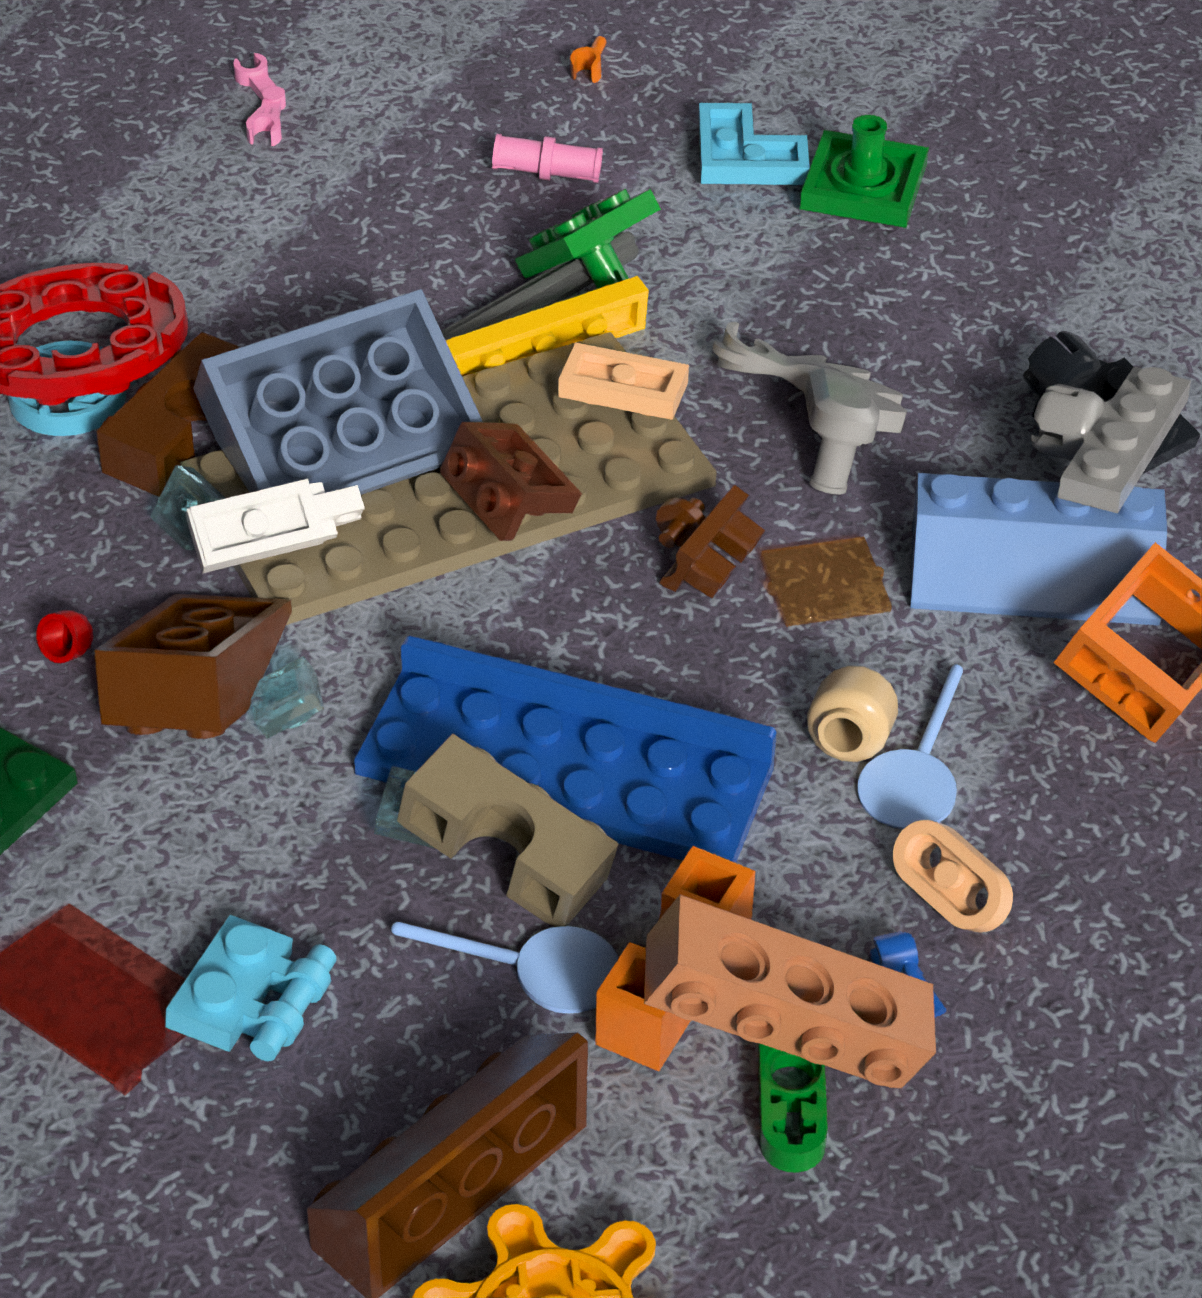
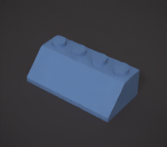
[910,473,1167,626]

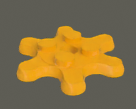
[412,1204,656,1298]

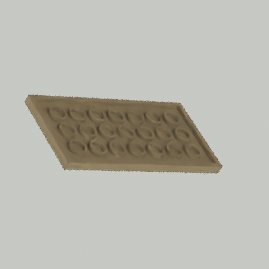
[180,332,716,625]

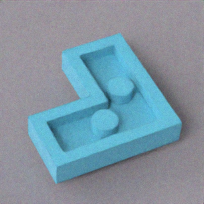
[698,103,810,185]

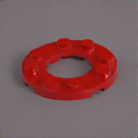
[0,263,188,406]

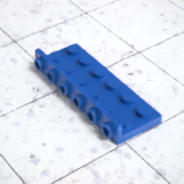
[354,636,777,863]

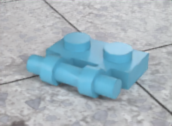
[165,915,337,1061]

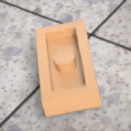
[558,342,689,420]

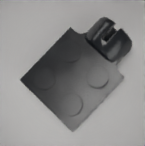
[1023,331,1200,474]

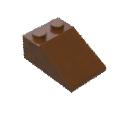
[94,594,292,739]

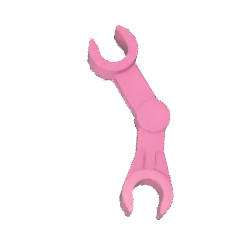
[233,53,286,146]

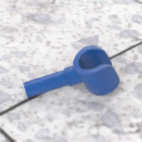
[870,931,946,1017]

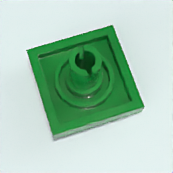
[800,115,929,228]
[515,189,661,289]

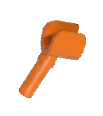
[570,36,607,83]

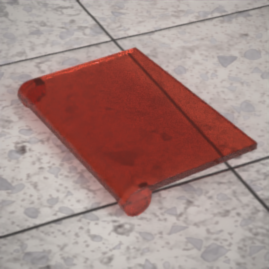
[0,904,186,1096]

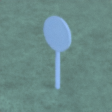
[857,664,963,829]
[391,922,618,1013]

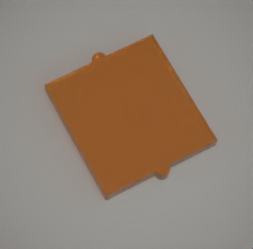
[761,536,892,627]

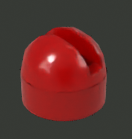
[36,610,94,663]

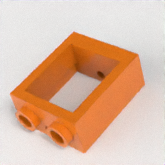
[1053,542,1202,743]

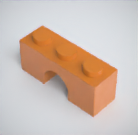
[595,846,756,1072]

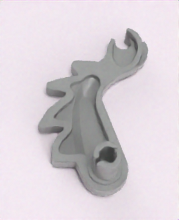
[712,322,907,495]

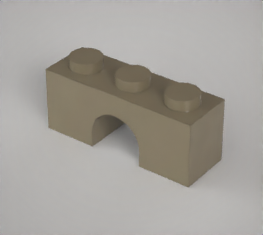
[397,734,619,927]

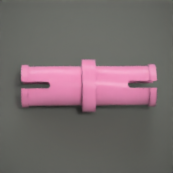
[492,134,603,183]

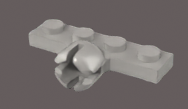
[1031,367,1191,514]

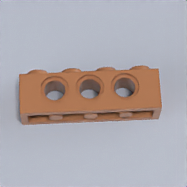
[644,895,936,1088]

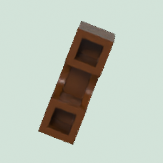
[97,332,241,498]

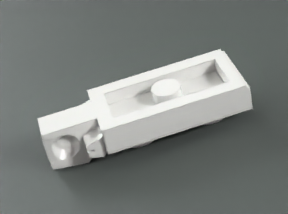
[185,479,365,574]

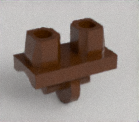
[656,485,765,598]

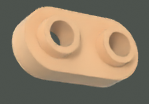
[893,820,1013,933]

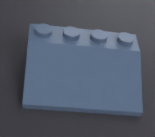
[194,289,483,495]

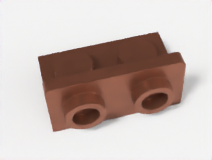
[440,422,582,541]

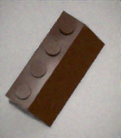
[307,1032,588,1298]

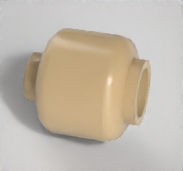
[807,666,898,762]

